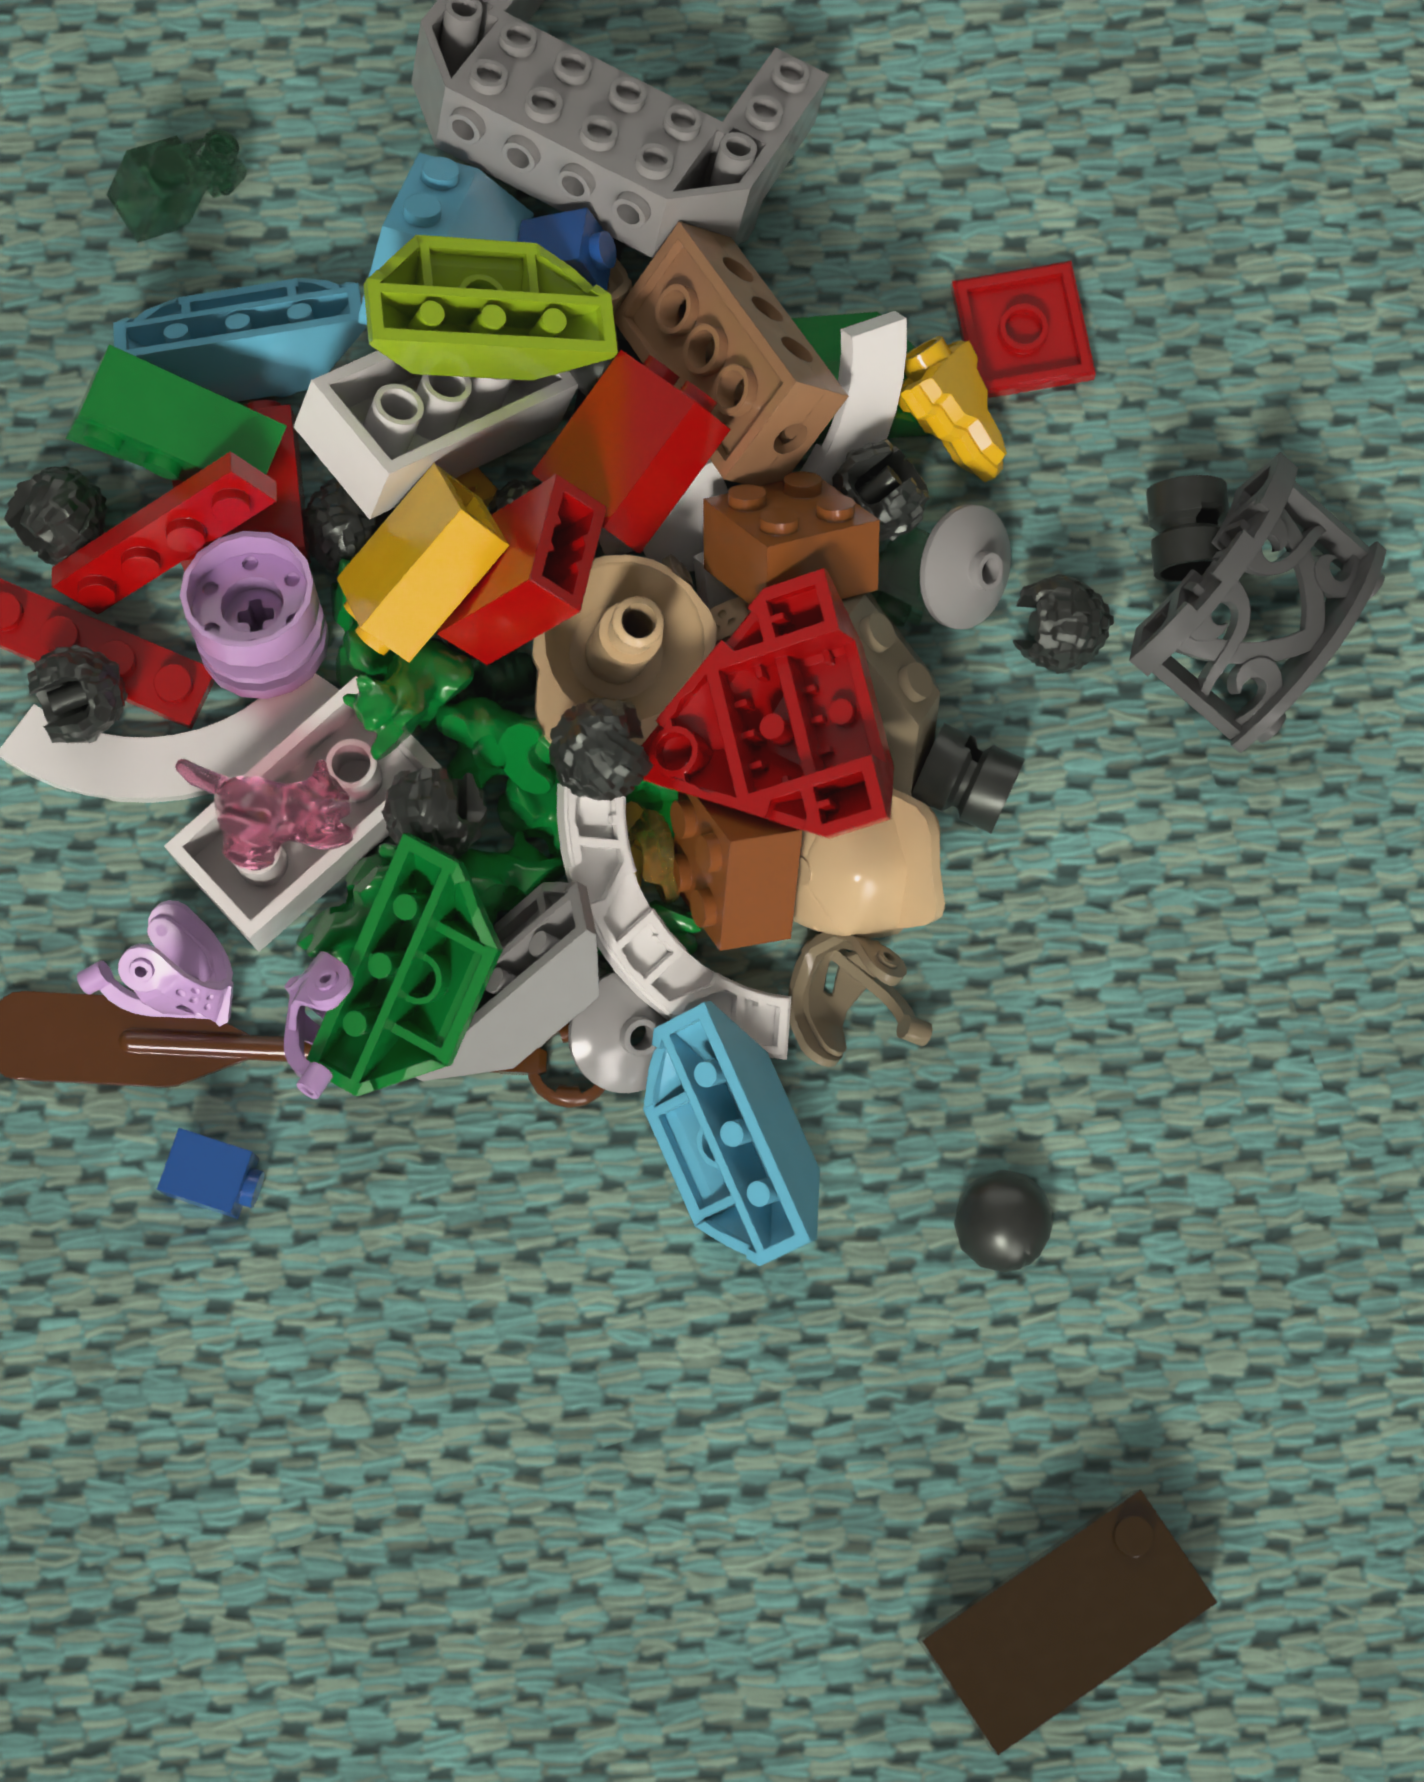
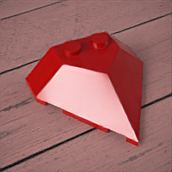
[641,568,894,839]

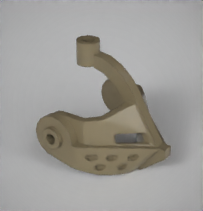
[788,932,933,1067]

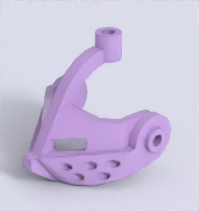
[77,900,234,1026]
[284,951,354,1099]

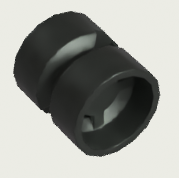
[1146,475,1229,582]
[911,723,1025,834]

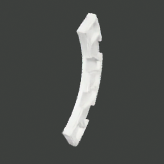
[693,311,907,609]
[0,673,339,803]
[557,783,791,1060]

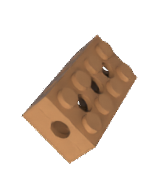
[614,221,849,486]

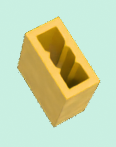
[337,463,509,662]

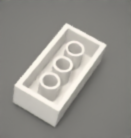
[293,350,578,520]
[164,676,442,952]

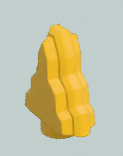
[898,336,1007,482]

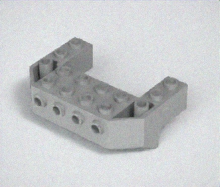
[411,0,829,258]

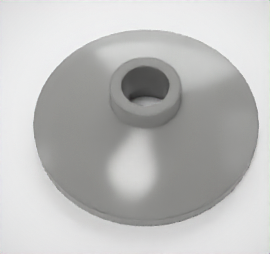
[920,504,1011,629]
[568,970,668,1093]

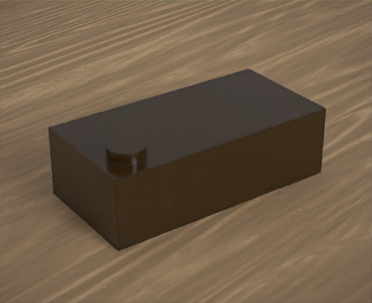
[917,1490,1218,1755]

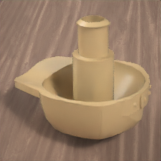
[533,554,717,746]
[793,787,945,939]

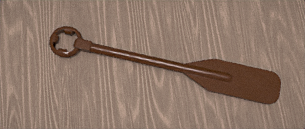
[0,991,605,1108]

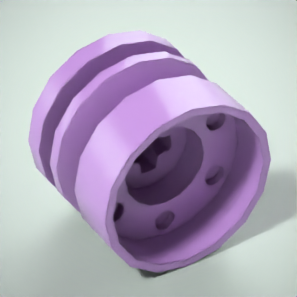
[180,531,330,699]

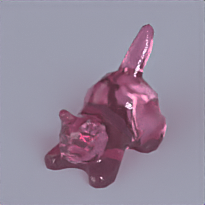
[175,759,353,871]

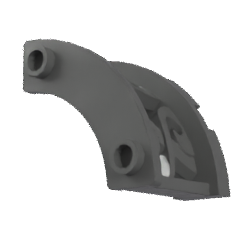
[1129,452,1387,753]

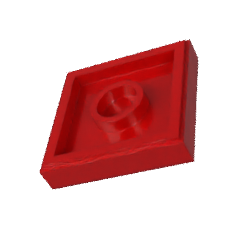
[951,261,1096,398]

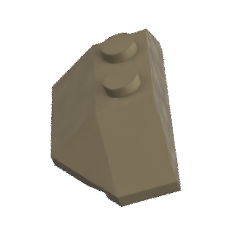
[841,592,940,796]

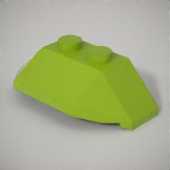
[363,235,618,381]

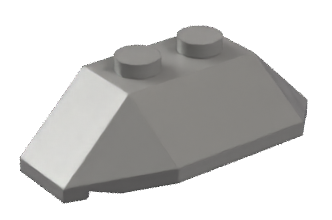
[415,881,600,1081]

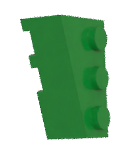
[66,344,287,482]

